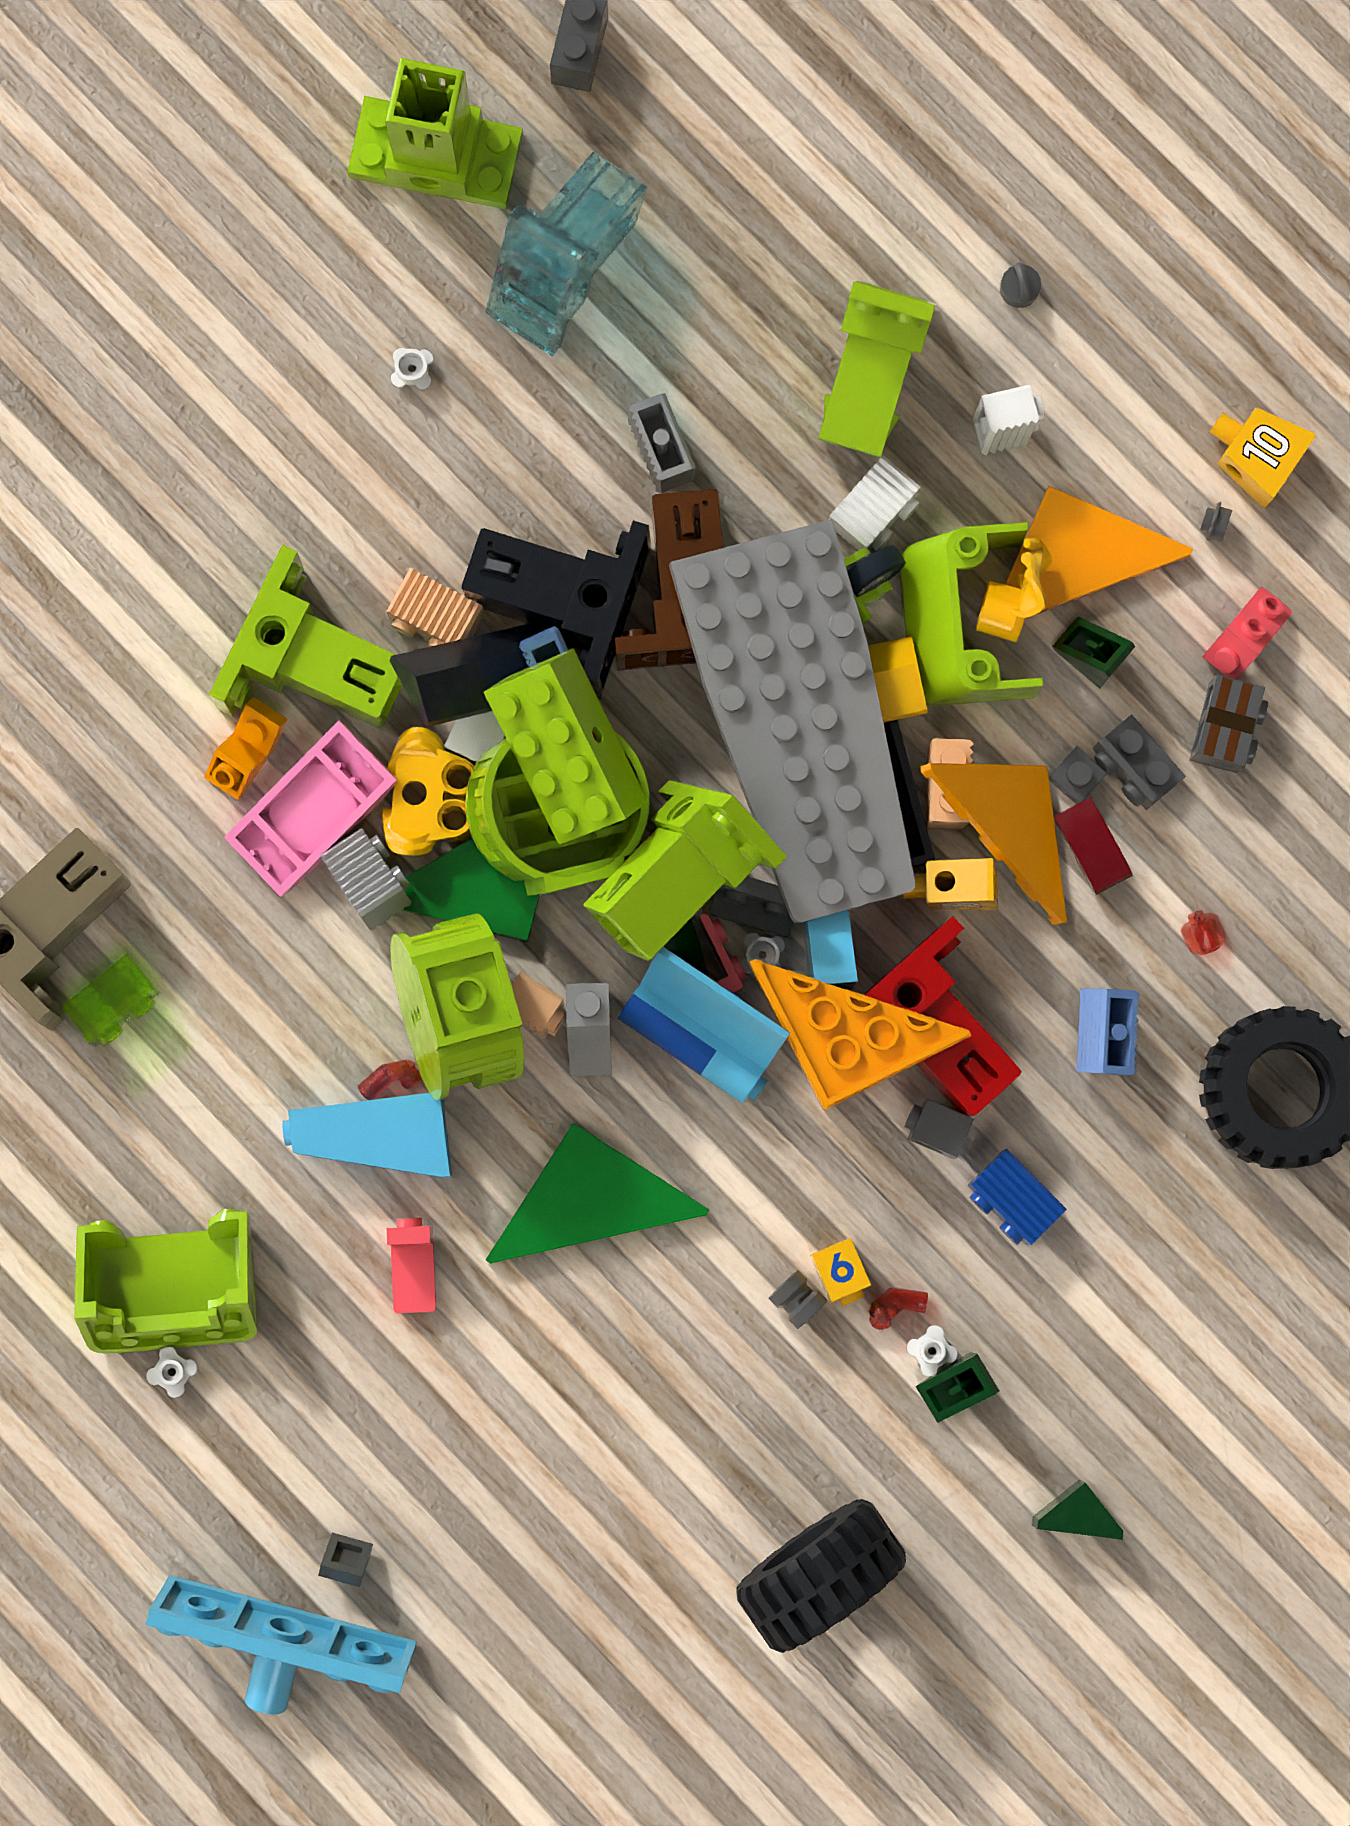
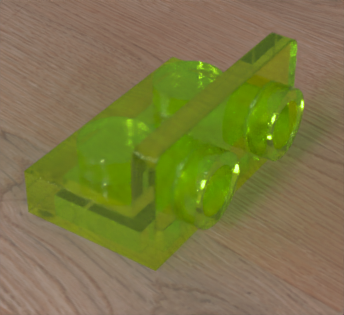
[61,953,160,1047]

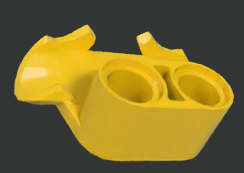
[976,537,1052,643]
[382,727,474,856]

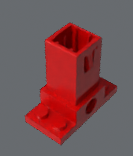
[863,916,1022,1117]

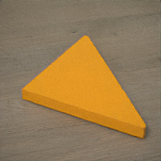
[1005,486,1193,619]
[920,763,1067,925]
[749,959,972,1110]

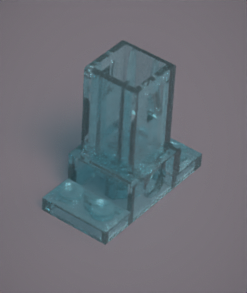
[485,151,647,357]

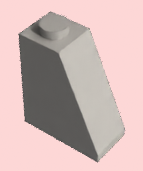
[566,983,612,1076]

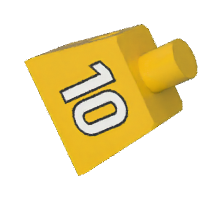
[1209,408,1316,508]
[903,858,998,910]

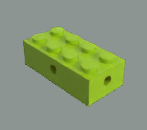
[484,648,648,845]

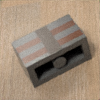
[550,0,608,92]
[1189,674,1268,773]

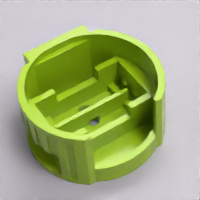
[465,731,650,896]
[390,913,524,1100]

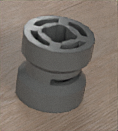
[768,1270,828,1329]

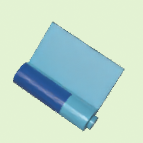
[617,947,790,1103]

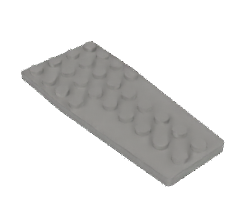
[669,519,915,923]

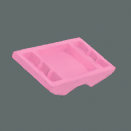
[224,720,399,897]

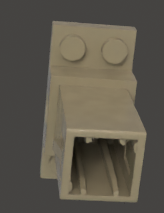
[0,828,131,1031]

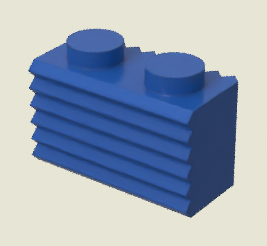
[967,1149,1067,1245]

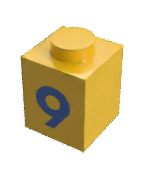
[810,1238,871,1306]

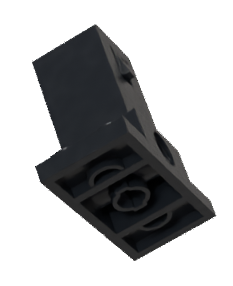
[462,520,651,699]

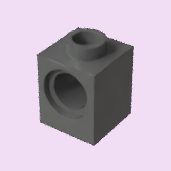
[904,1099,974,1159]

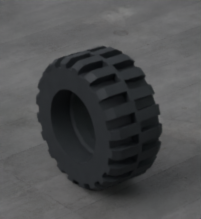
[1199,1006,1350,1169]
[736,1499,906,1653]

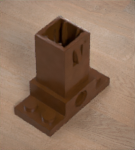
[615,489,723,671]

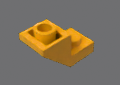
[204,697,288,800]

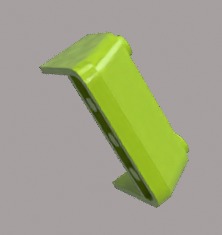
[900,522,1043,706]

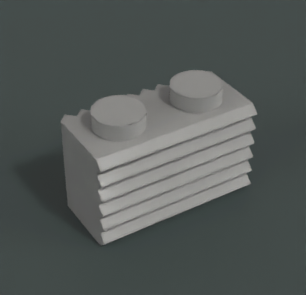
[628,393,696,493]
[320,828,412,930]

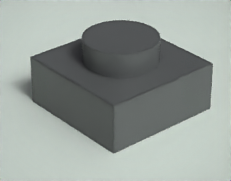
[1049,746,1108,804]
[318,1532,373,1587]

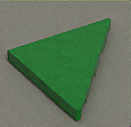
[403,826,554,942]
[486,1123,709,1264]

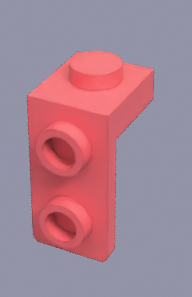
[1202,587,1292,680]
[699,913,747,994]
[386,1218,436,1314]

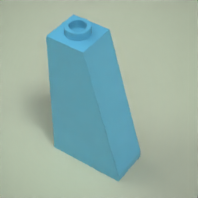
[803,910,858,990]
[282,1093,452,1178]

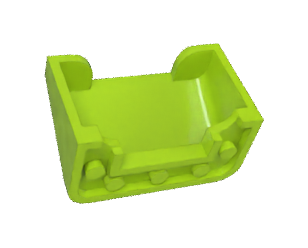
[74,1209,257,1354]

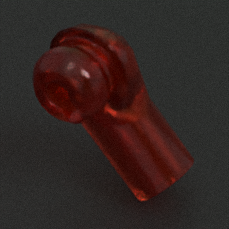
[358,1059,422,1100]
[868,1287,928,1330]

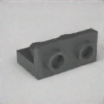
[1092,714,1186,810]
[710,876,794,938]

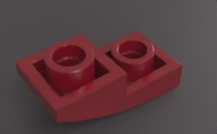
[1054,797,1133,895]

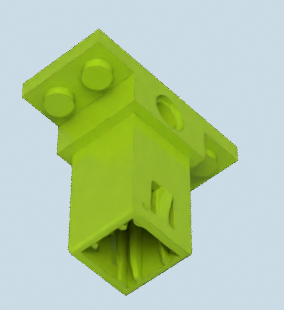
[347,58,523,210]
[818,280,936,458]
[209,544,403,728]
[583,780,788,961]

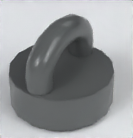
[1000,262,1041,308]

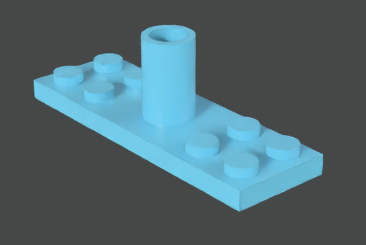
[146,1575,417,1715]

